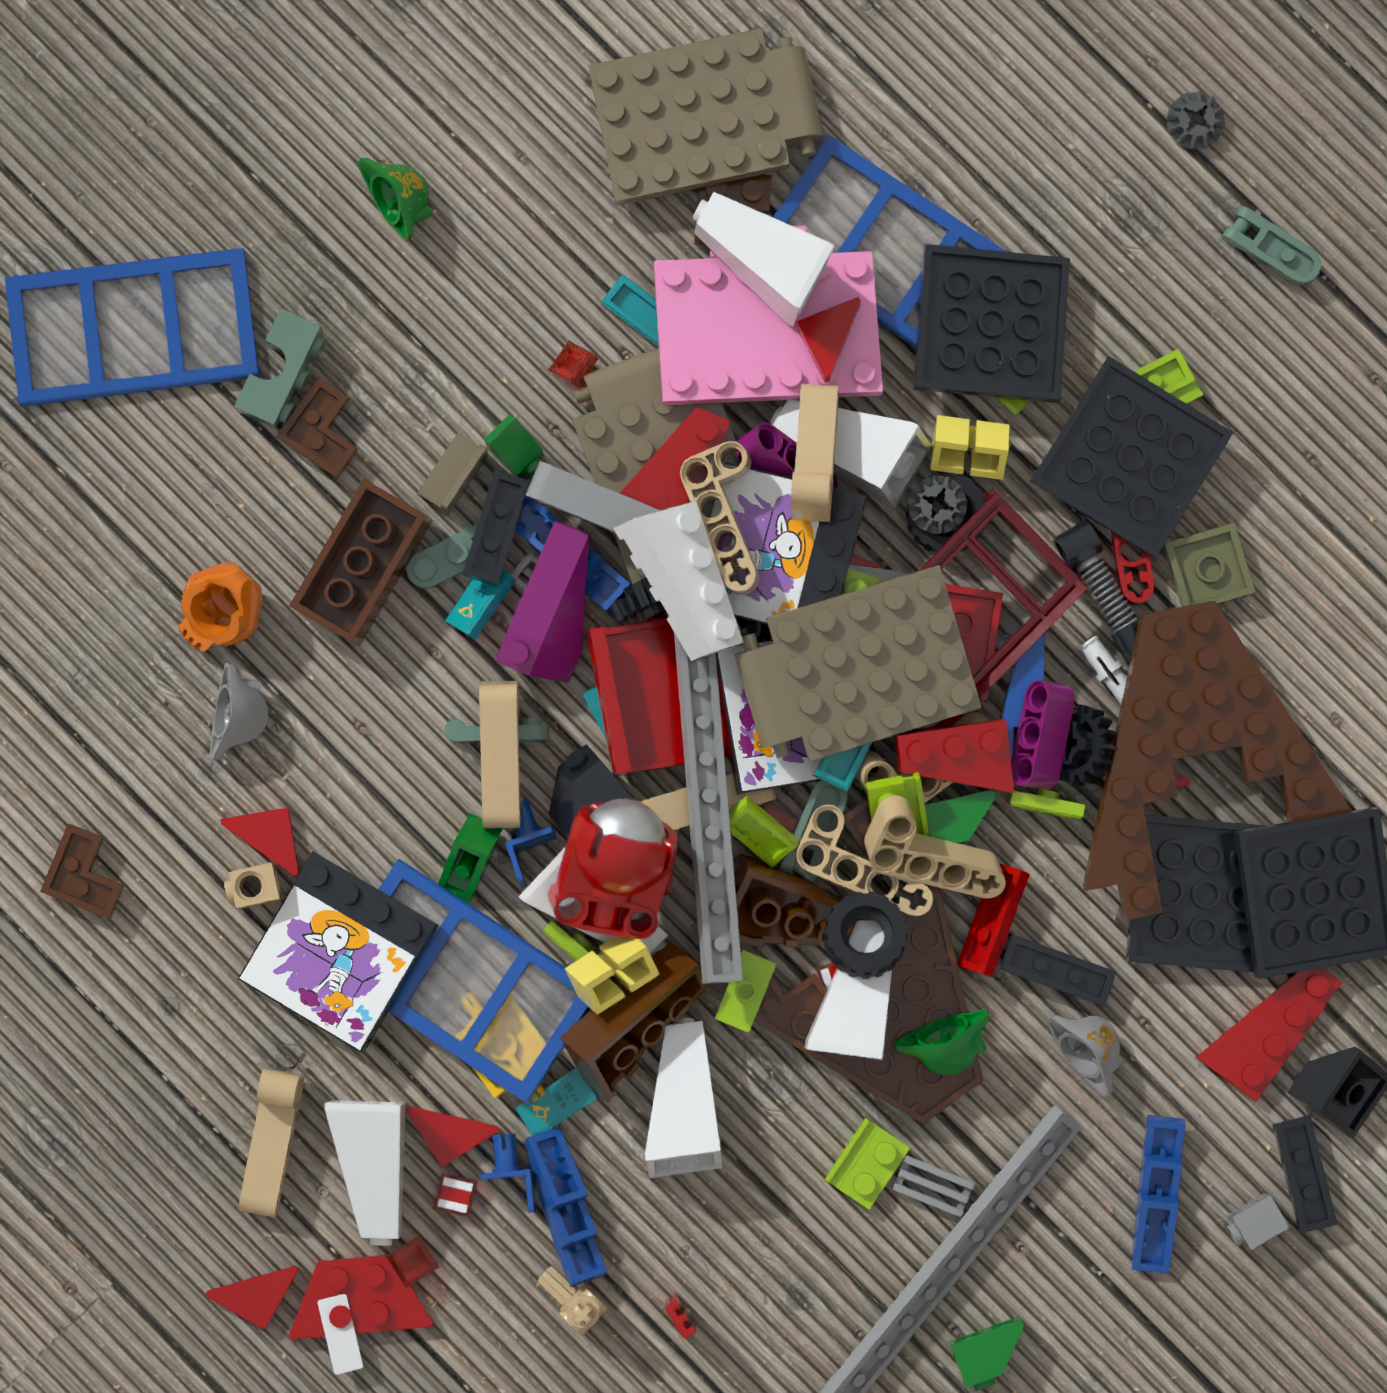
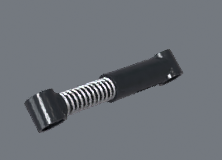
[1053,520,1139,666]

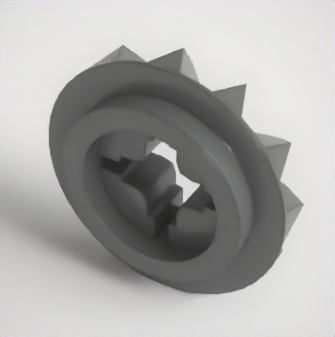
[1167,91,1225,150]
[908,475,967,534]

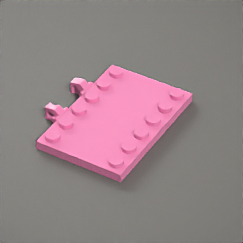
[653,226,883,406]

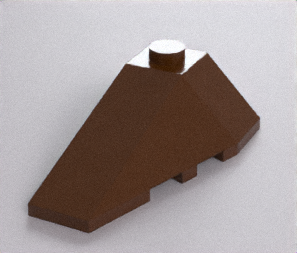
[733,853,866,948]

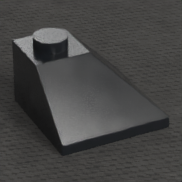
[549,744,633,837]
[1287,1047,1387,1139]

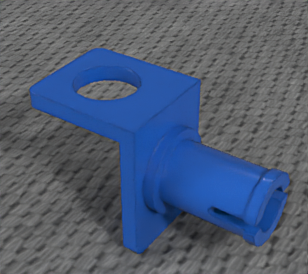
[505,800,557,888]
[480,1133,536,1213]

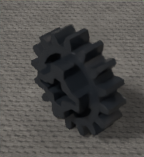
[611,577,667,623]
[1059,705,1117,786]

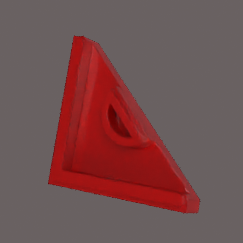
[797,297,861,383]
[220,807,300,876]
[405,1106,500,1168]
[205,1265,300,1330]

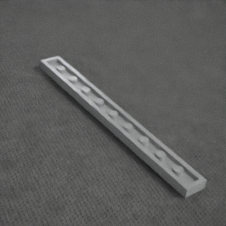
[674,633,743,984]
[820,1106,1081,1393]

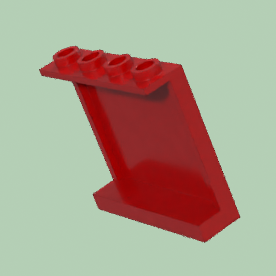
[586,618,729,777]

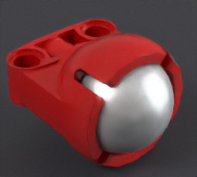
[548,799,677,939]

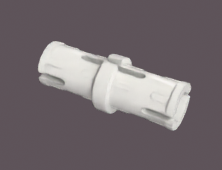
[1078,635,1127,706]

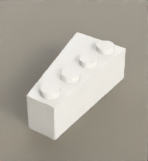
[613,501,743,661]

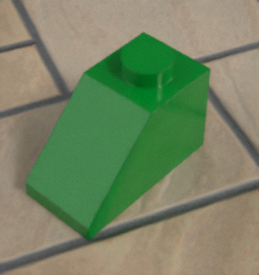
[484,414,544,478]
[925,789,997,844]
[438,813,503,904]
[949,1316,1024,1391]

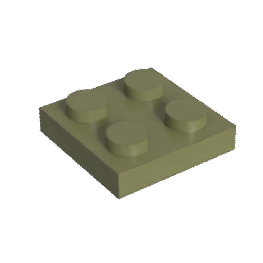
[1163,523,1256,606]

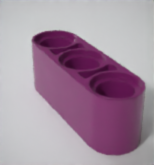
[735,423,839,489]
[1011,680,1075,790]

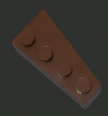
[560,941,709,1102]

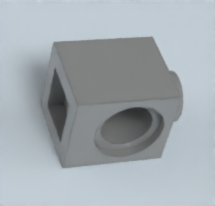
[1226,1193,1290,1250]

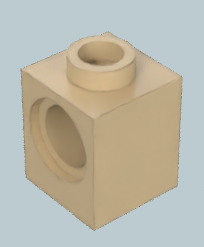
[224,862,283,909]

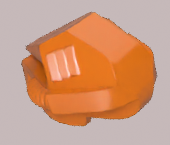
[178,562,263,652]

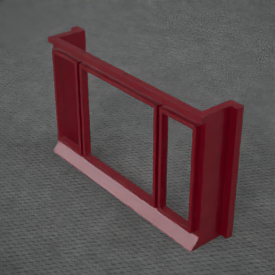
[904,488,1088,733]

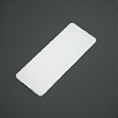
[317,1294,363,1375]

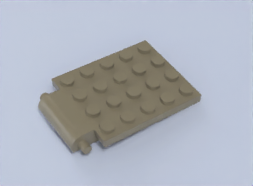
[588,28,824,206]
[572,348,741,584]
[734,565,982,762]

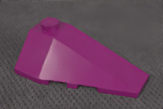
[495,520,590,683]

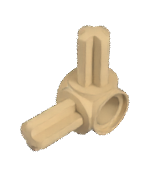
[538,1266,608,1336]

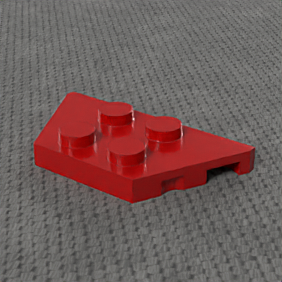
[289,1254,433,1340]

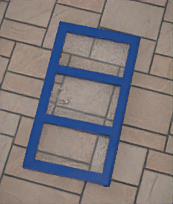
[773,135,1007,348]
[5,248,261,407]
[379,859,590,1103]

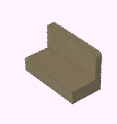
[418,433,489,515]

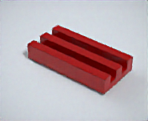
[665,1293,696,1339]

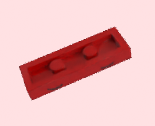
[957,863,1030,978]

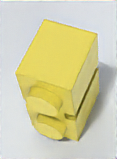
[930,415,1010,480]
[565,936,660,1015]

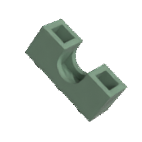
[234,308,326,430]

